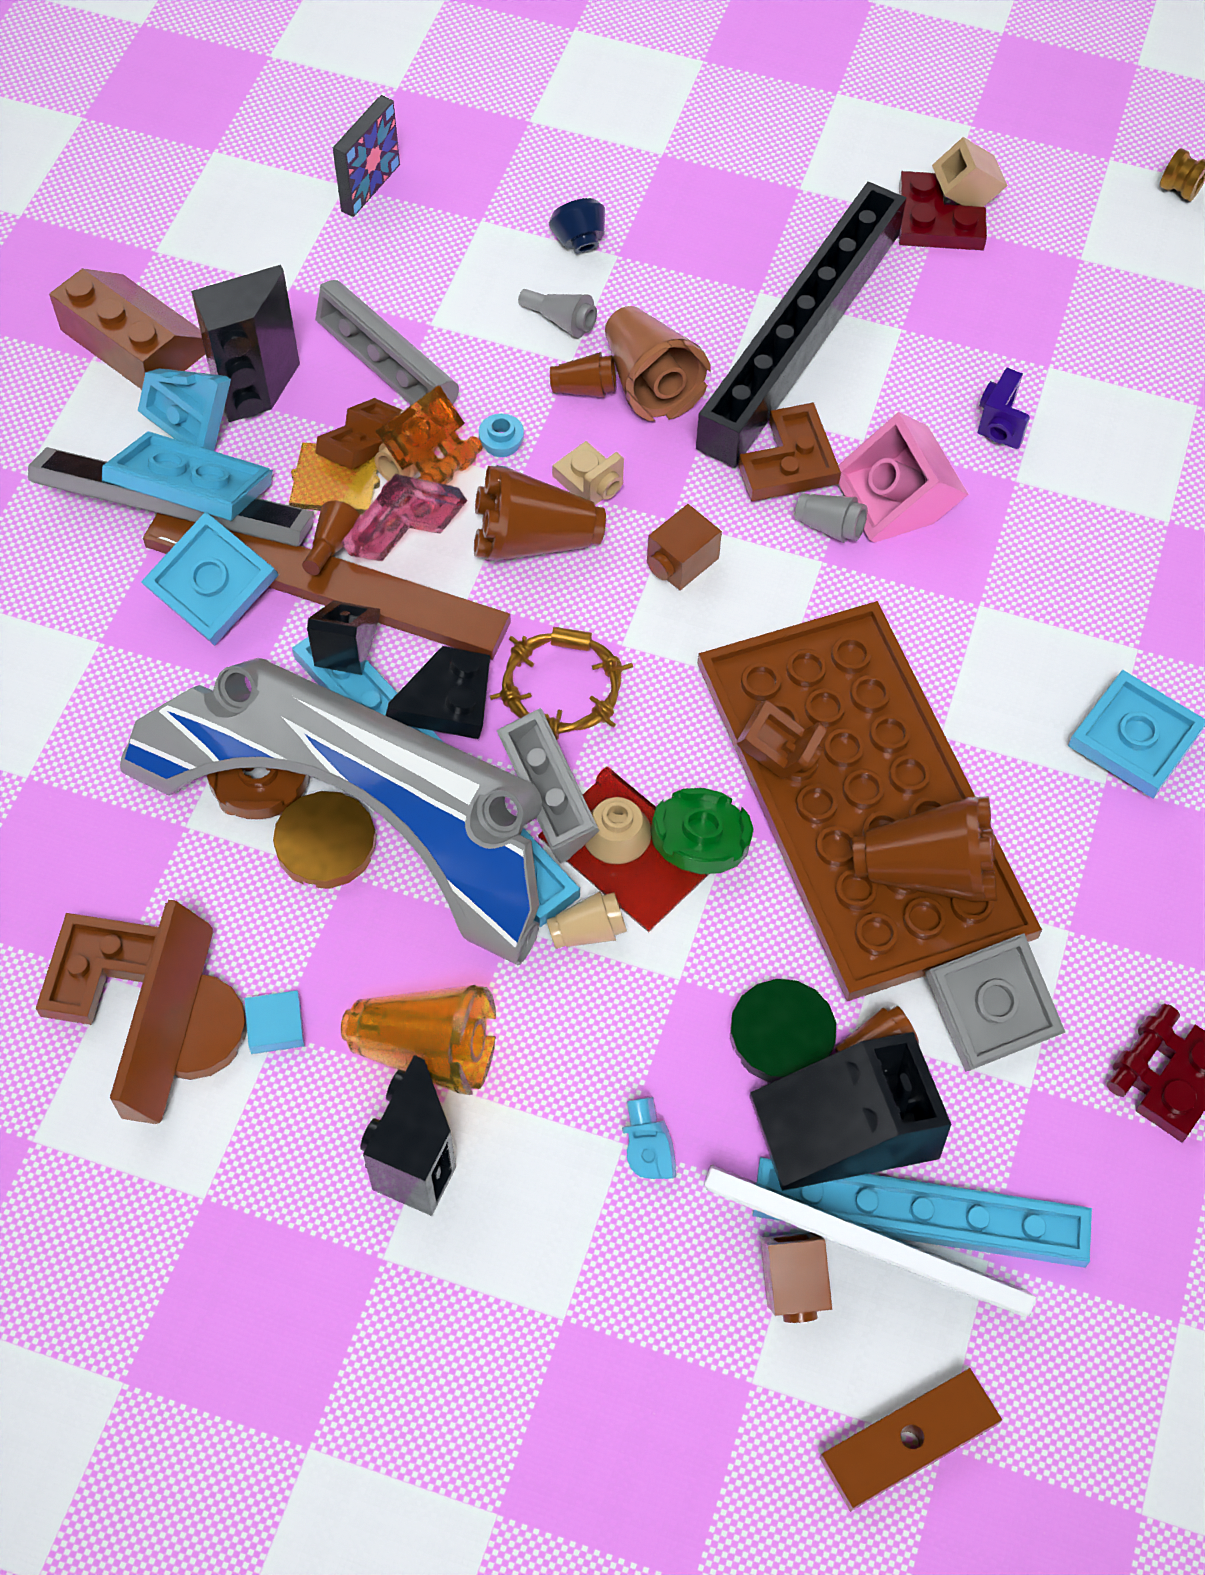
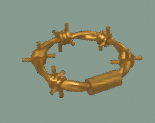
[490,627,633,740]

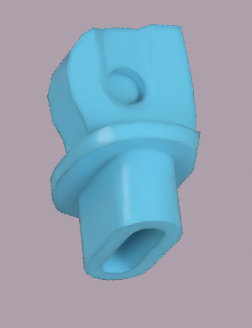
[622,1097,676,1179]

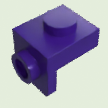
[977,367,1030,449]

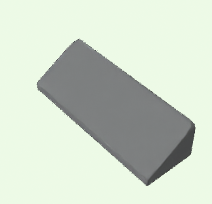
[497,708,600,864]

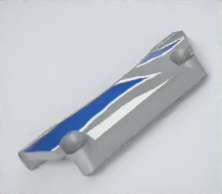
[120,658,542,965]

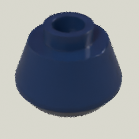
[549,198,605,253]

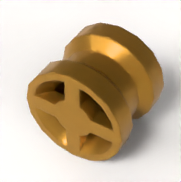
[1160,148,1205,202]

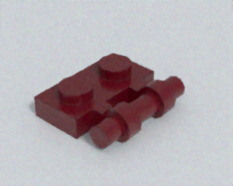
[1107,1004,1205,1143]

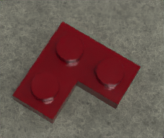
[899,171,987,251]

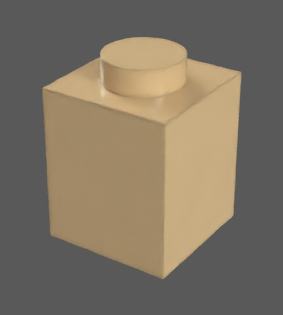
[932,137,1008,207]

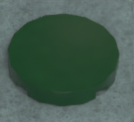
[730,979,837,1083]

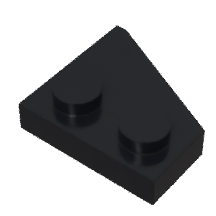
[385,646,490,739]

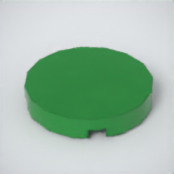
[651,788,754,874]

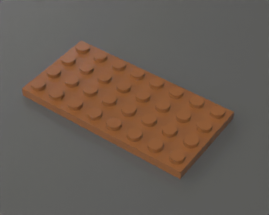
[697,601,1042,1002]

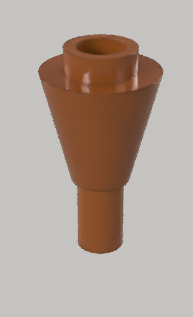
[302,500,364,575]

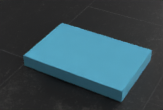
[102,431,273,521]

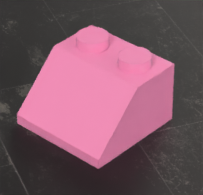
[838,412,969,543]

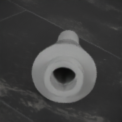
[518,289,597,338]

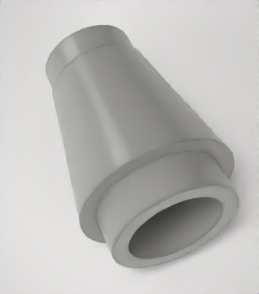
[795,493,868,543]

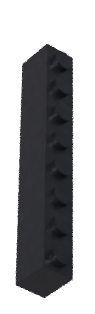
[696,181,906,468]

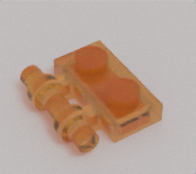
[376,385,483,493]

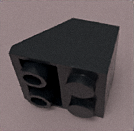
[360,1055,456,1216]

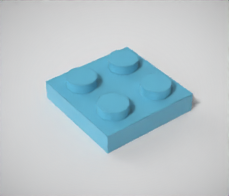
[141,512,279,646]
[1068,669,1205,799]

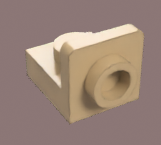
[552,441,624,505]

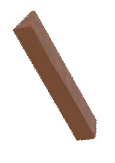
[110,900,213,1124]

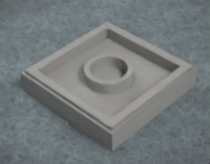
[925,933,1066,1072]

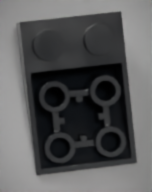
[750,1032,952,1191]

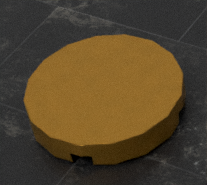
[273,791,376,889]

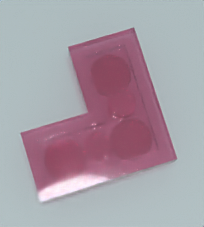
[341,474,468,561]

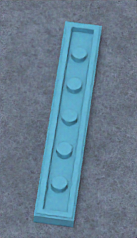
[752,1157,1092,1268]

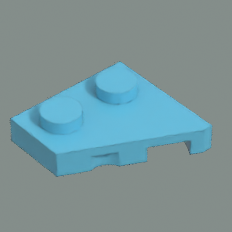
[138,368,231,451]

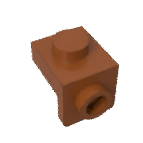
[736,700,827,779]

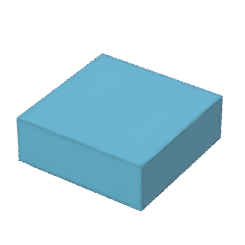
[244,990,305,1054]

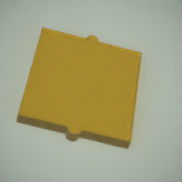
[289,442,380,515]

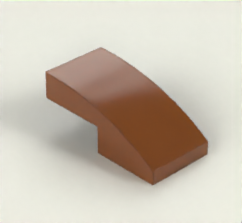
[315,398,411,470]

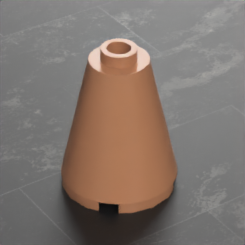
[605,306,711,421]

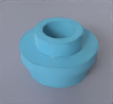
[478,414,524,457]

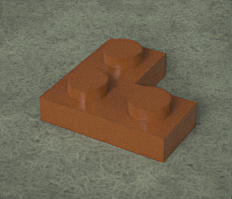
[738,402,841,502]
[35,913,158,1025]

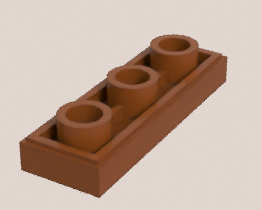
[819,1368,1003,1512]

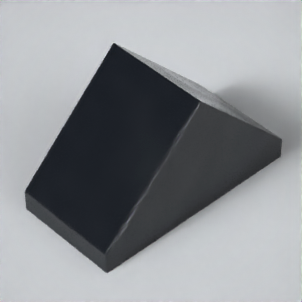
[307,600,380,675]

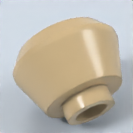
[585,797,651,864]

